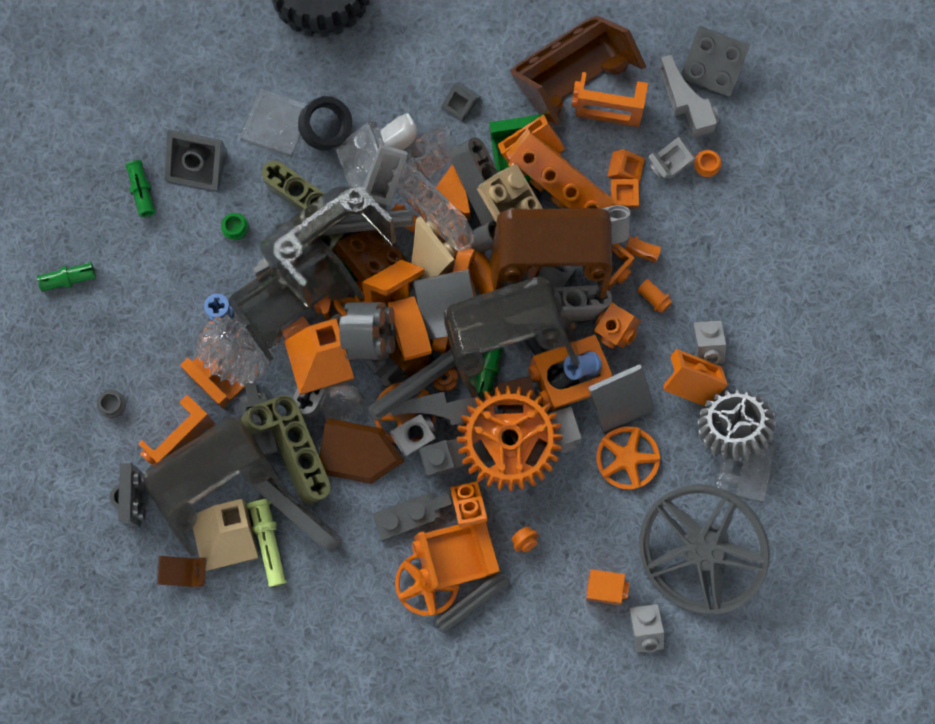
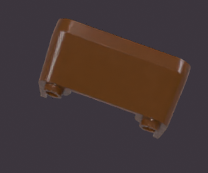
[511,16,647,126]
[490,208,612,300]

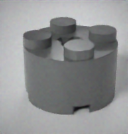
[339,302,395,360]

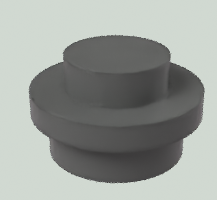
[97,390,126,418]

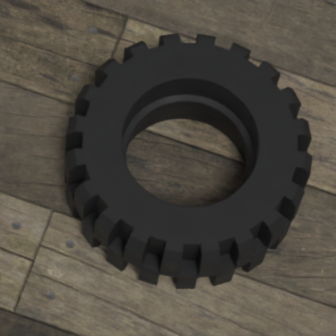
[272,0,370,37]

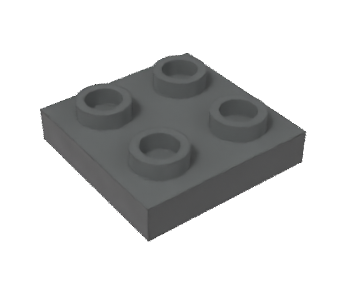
[681,25,751,97]
[110,463,146,528]

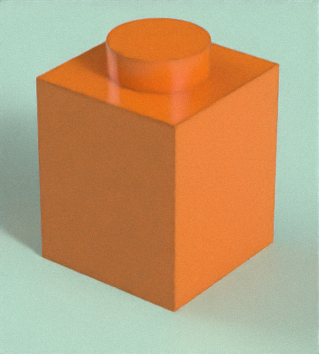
[586,569,629,605]

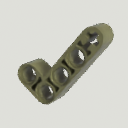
[262,161,352,259]
[240,395,331,504]

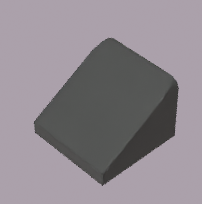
[441,82,481,121]

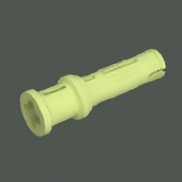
[246,499,287,587]

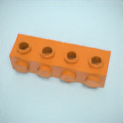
[506,128,614,209]

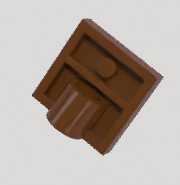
[333,229,408,284]

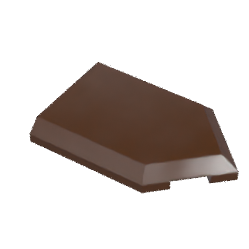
[319,418,405,484]

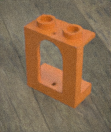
[571,72,648,127]
[528,335,613,413]

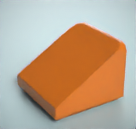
[607,149,645,183]

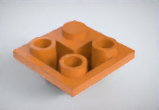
[284,318,354,395]

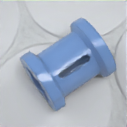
[204,294,234,326]
[564,351,602,380]

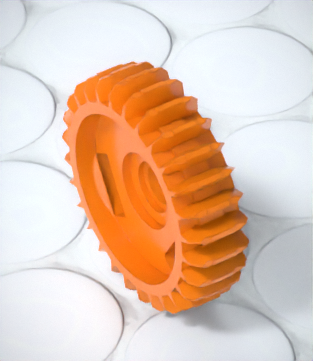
[457,385,563,492]

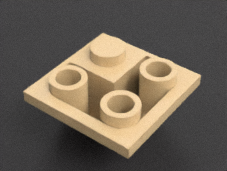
[477,163,543,222]
[412,216,456,280]
[190,499,259,571]

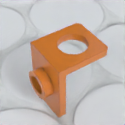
[608,243,635,291]

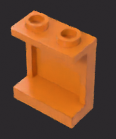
[138,395,215,472]
[412,522,500,592]

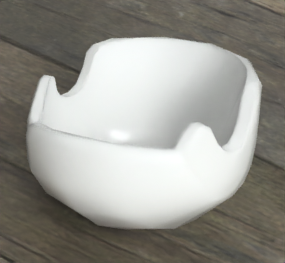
[377,113,418,151]

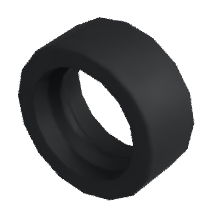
[298,96,353,150]

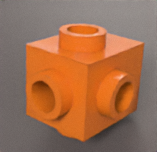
[594,302,642,349]

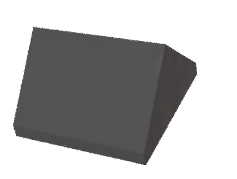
[164,129,228,191]

